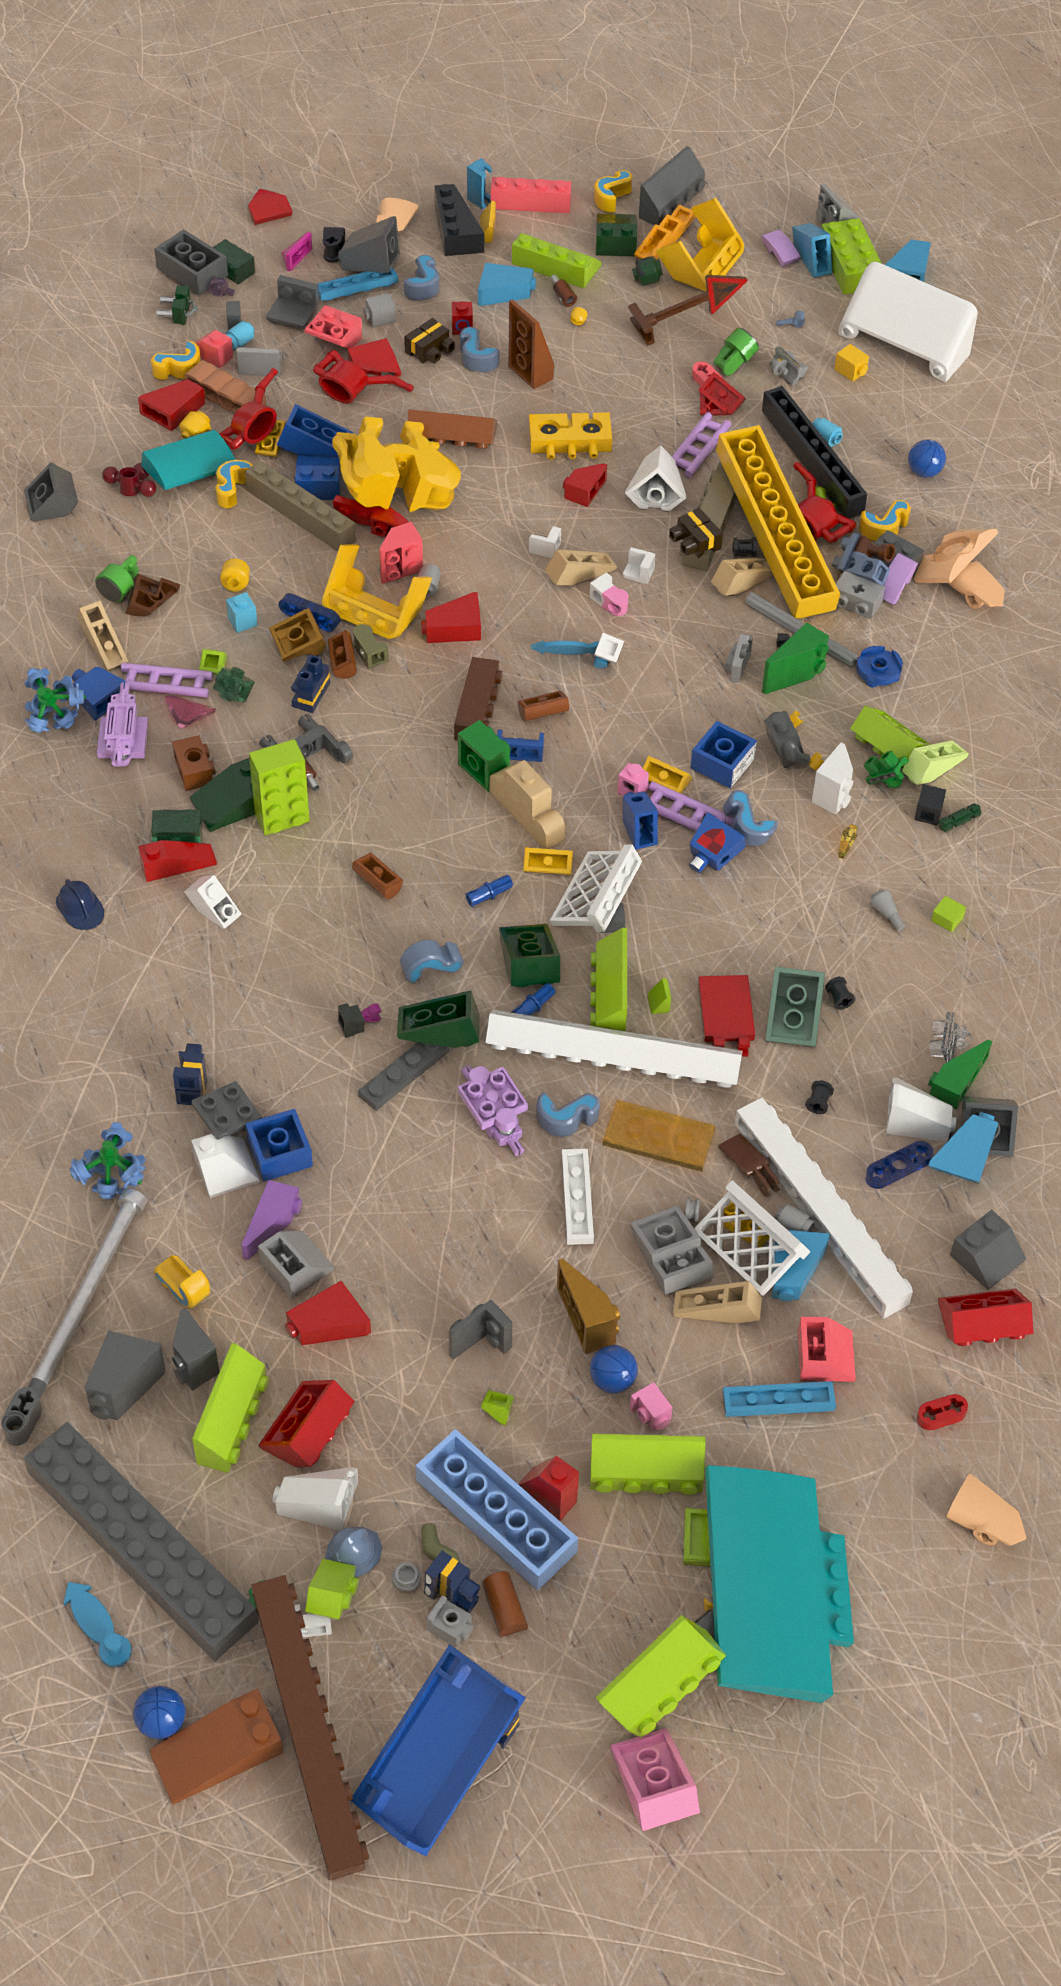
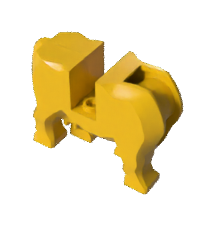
[332,416,461,512]

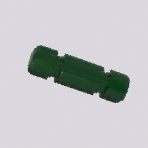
[938,803,982,832]

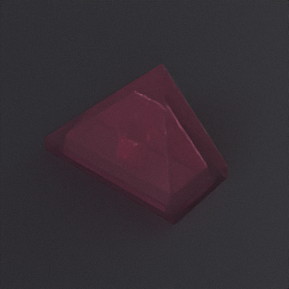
[165,696,216,729]

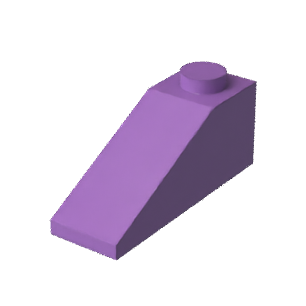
[241,1180,302,1260]

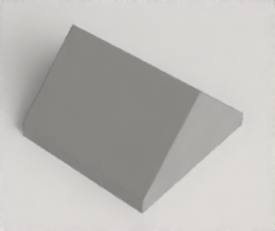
[236,347,283,376]

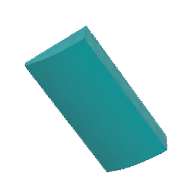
[141,430,236,490]

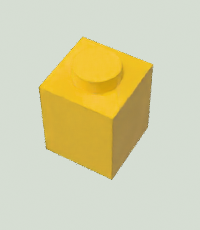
[834,344,869,381]

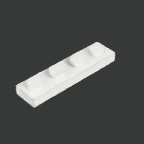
[562,1149,594,1245]

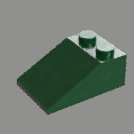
[596,213,637,257]
[190,758,255,832]
[499,924,560,988]
[397,990,480,1048]

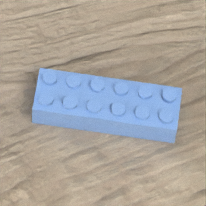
[415,1429,578,1591]

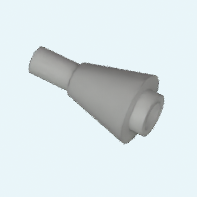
[870,889,906,932]

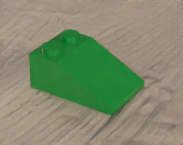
[762,623,829,694]

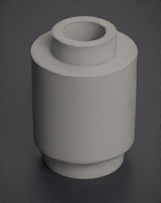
[418,563,441,597]
[774,1204,815,1232]

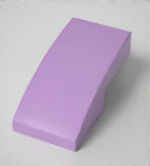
[761,230,801,267]
[883,553,918,604]

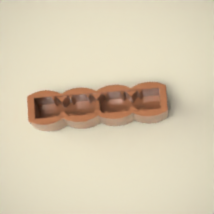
[184,361,267,413]

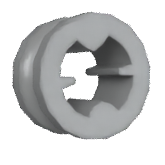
[685,1197,700,1222]

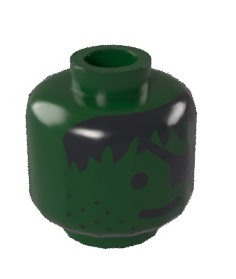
[632,256,663,286]

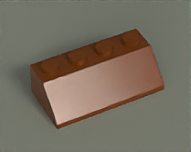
[408,409,498,449]

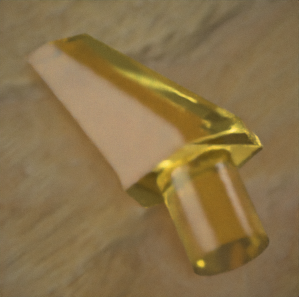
[838,824,858,859]

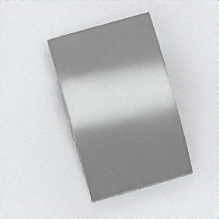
[630,1206,714,1295]

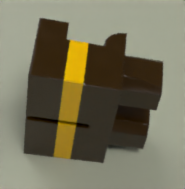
[404,318,455,364]
[669,507,723,558]

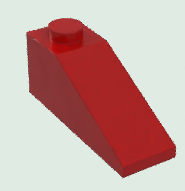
[138,840,217,882]

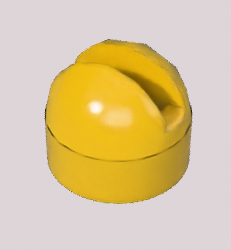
[570,307,588,326]

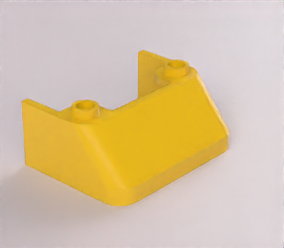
[656,198,744,291]
[322,544,432,639]

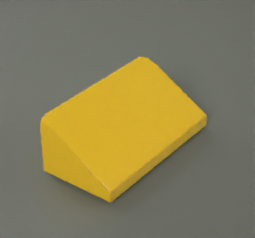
[479,201,496,243]
[642,755,692,794]
[523,847,573,875]

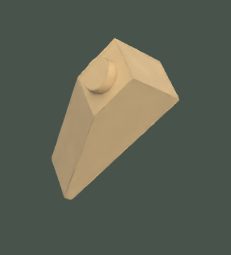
[545,549,617,586]
[711,558,774,596]
[77,601,129,671]
[673,1281,762,1324]

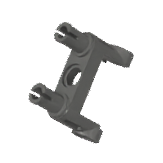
[259,714,353,763]

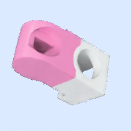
[590,572,629,616]

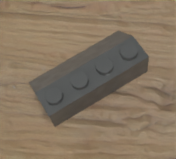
[639,146,705,225]

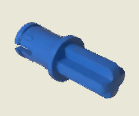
[465,875,513,907]
[511,983,556,1016]

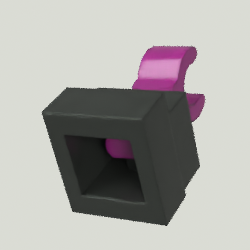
[338,1003,382,1038]

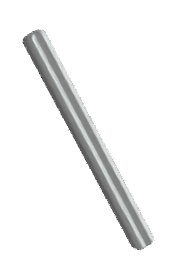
[745,592,858,666]

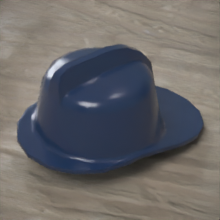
[56,879,104,930]

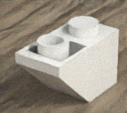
[184,875,241,929]

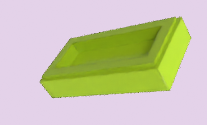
[683,1508,711,1566]

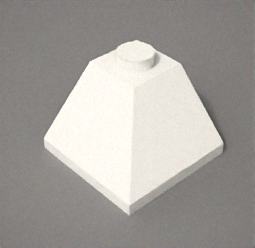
[191,1134,260,1198]

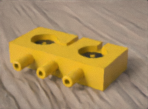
[529,412,612,460]

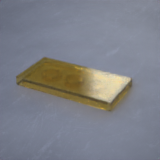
[602,1099,716,1172]

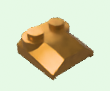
[269,608,326,662]

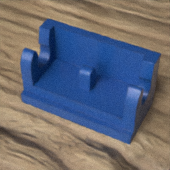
[497,729,545,762]

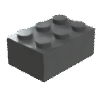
[154,229,228,295]

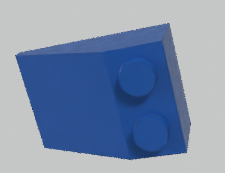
[277,404,353,456]
[295,454,341,500]

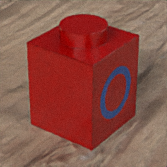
[452,301,473,335]

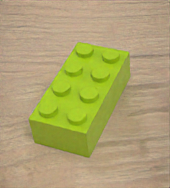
[821,218,882,295]
[249,739,310,835]

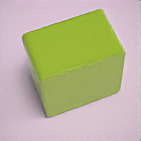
[931,896,966,932]

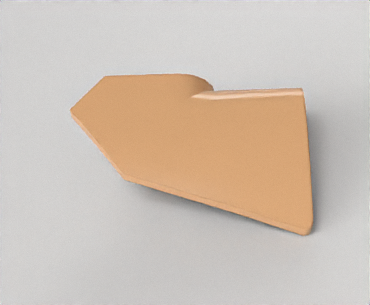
[377,198,419,231]
[949,561,1005,609]
[946,1474,1026,1546]

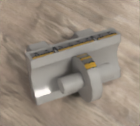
[769,346,808,385]

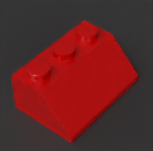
[938,1288,1034,1346]
[258,1380,355,1467]

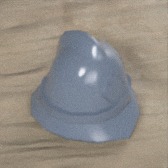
[325,1527,382,1577]

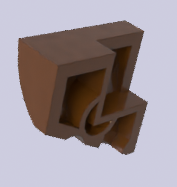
[125,574,180,616]

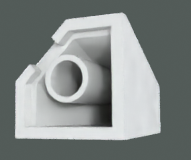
[625,445,687,511]
[886,1077,956,1142]
[272,1467,358,1530]

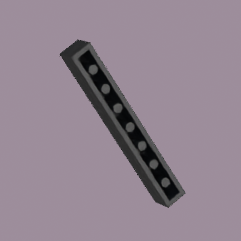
[762,386,867,518]

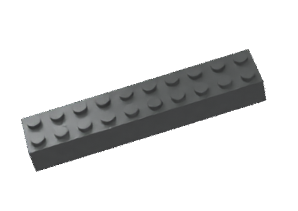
[24,1422,258,1662]

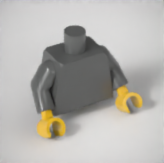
[764,711,825,770]

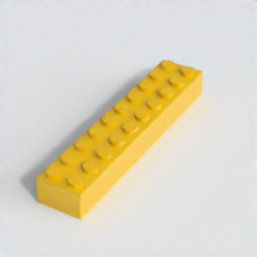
[716,425,840,619]

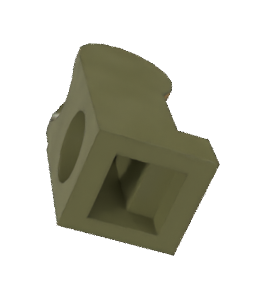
[353,624,389,669]

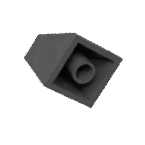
[338,216,400,273]
[85,1330,166,1420]

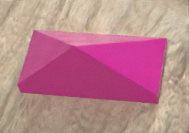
[281,232,312,272]

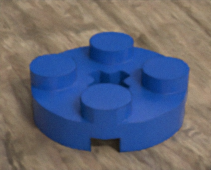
[856,646,903,687]

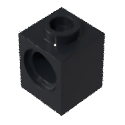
[914,784,946,826]

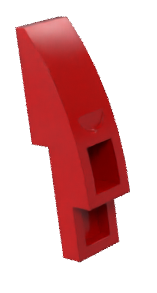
[333,495,409,538]

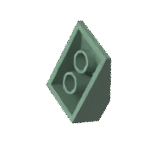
[765,967,825,1047]

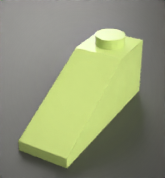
[902,740,969,785]

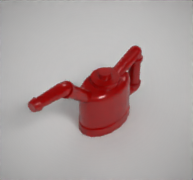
[313,350,414,404]
[219,368,278,450]
[793,462,857,543]

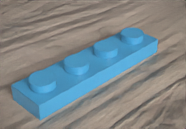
[318,268,398,301]
[722,1381,836,1417]

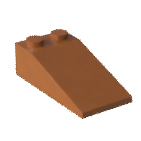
[508,299,554,389]
[149,1688,283,1805]

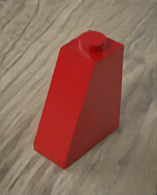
[138,379,205,431]
[421,592,481,643]
[285,1281,371,1345]
[518,1455,579,1521]

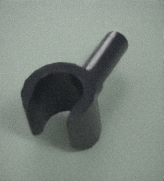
[776,633,790,647]

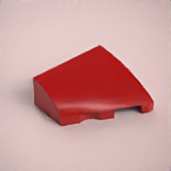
[347,338,401,377]

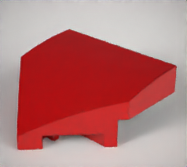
[248,189,293,225]
[699,372,746,416]

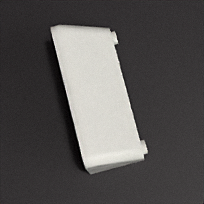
[838,262,977,382]

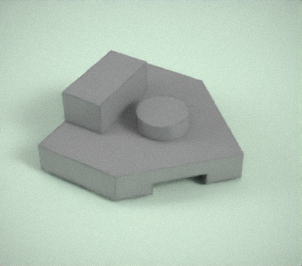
[725,634,753,683]

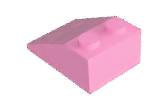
[610,1728,700,1831]

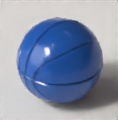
[908,439,946,478]
[590,1345,638,1394]
[133,1685,186,1739]

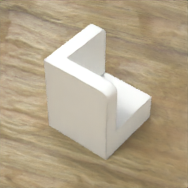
[529,526,561,558]
[623,547,655,584]
[594,633,624,666]

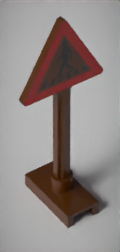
[628,275,748,346]

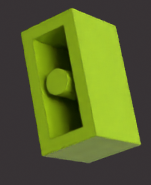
[305,1559,359,1619]

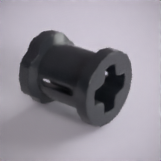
[732,537,757,557]
[825,976,856,1010]
[805,1080,834,1114]

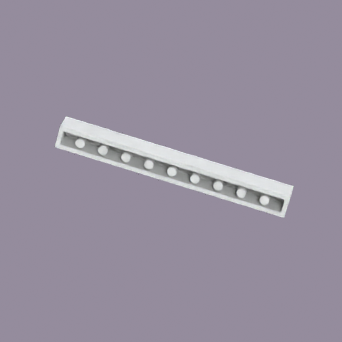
[486,1010,743,1087]
[735,1097,913,1319]

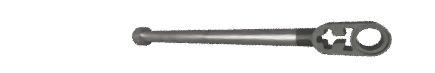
[1,1188,147,1446]

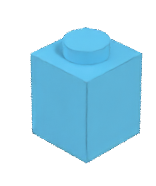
[226,592,258,633]

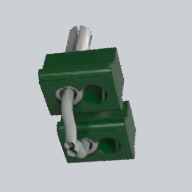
[156,285,198,325]

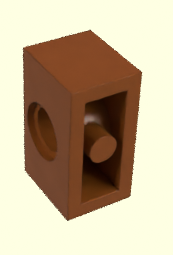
[172,735,216,791]

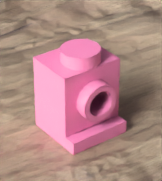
[617,763,649,796]
[630,1382,673,1430]

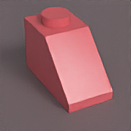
[195,330,233,368]

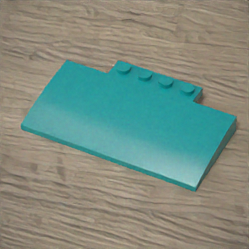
[705,1465,854,1703]

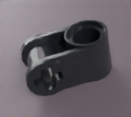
[322,227,345,263]

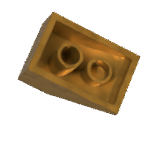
[557,1259,620,1354]

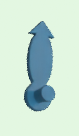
[531,640,608,668]
[63,1582,132,1667]

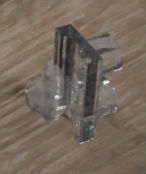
[929,1012,973,1063]

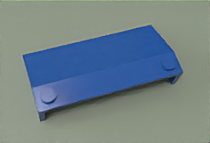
[350,1644,526,1856]

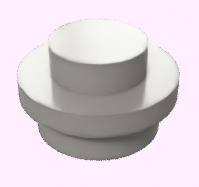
[392,1563,421,1592]

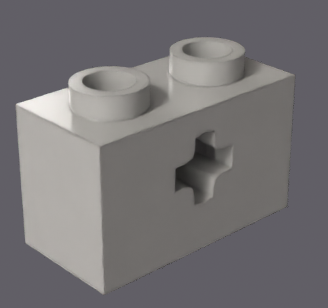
[836,571,885,619]

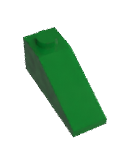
[928,1039,993,1110]

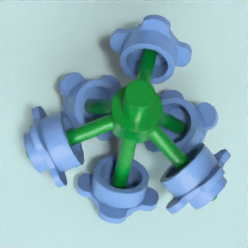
[24,668,86,733]
[69,1122,146,1199]

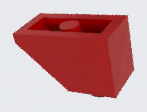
[563,463,607,507]

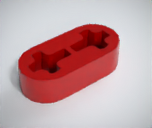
[916,1394,968,1431]

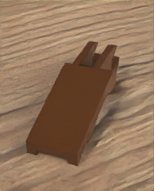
[718,1134,780,1197]

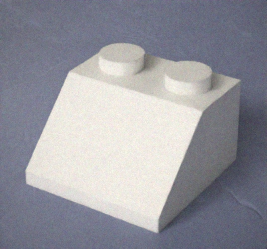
[812,743,854,815]

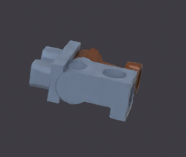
[832,533,895,586]

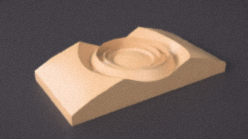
[914,529,998,583]

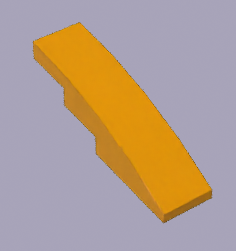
[634,205,696,260]

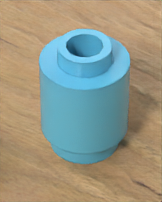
[226,321,255,350]
[812,418,843,447]

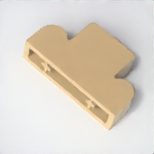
[490,760,565,849]

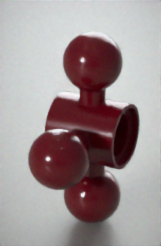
[102,463,156,497]

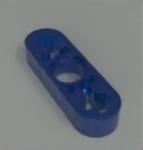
[278,593,341,632]
[865,1141,933,1189]

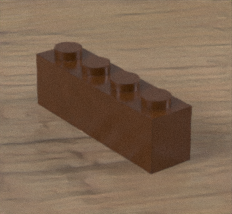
[454,657,503,740]

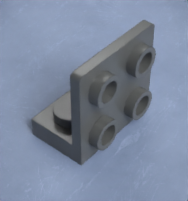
[266,275,319,329]
[192,1081,262,1140]
[449,1300,512,1359]

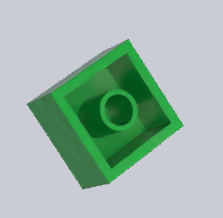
[458,720,510,792]

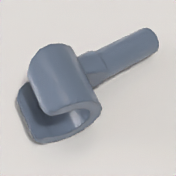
[776,311,805,328]

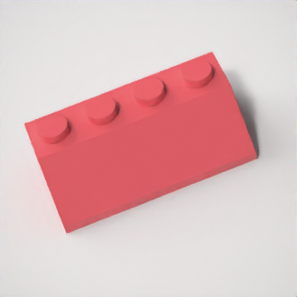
[491,177,572,214]

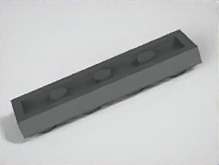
[358,1042,449,1111]

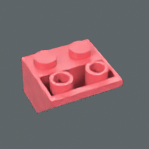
[304,305,362,348]
[379,522,423,584]
[798,1317,855,1382]

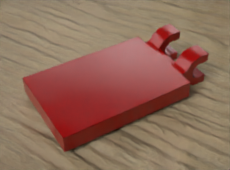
[698,975,755,1057]

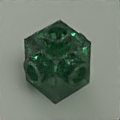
[213,666,255,702]

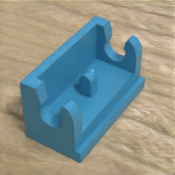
[467,158,492,209]

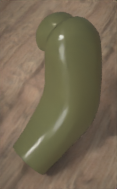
[422,1523,460,1562]

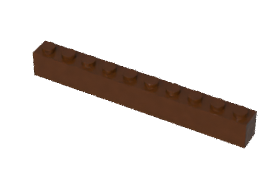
[251,1575,369,1881]

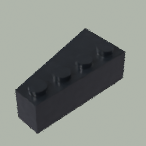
[434,184,484,256]

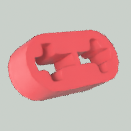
[692,361,723,386]

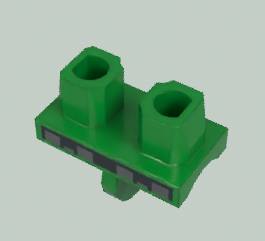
[863,750,909,789]

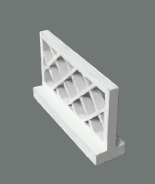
[550,844,642,932]
[694,1180,810,1296]

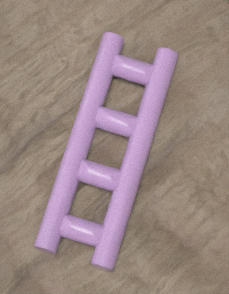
[672,412,731,478]
[121,663,213,698]
[648,781,734,831]

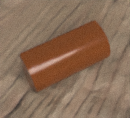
[328,629,357,679]
[518,691,569,722]
[352,852,403,899]
[482,1571,528,1637]

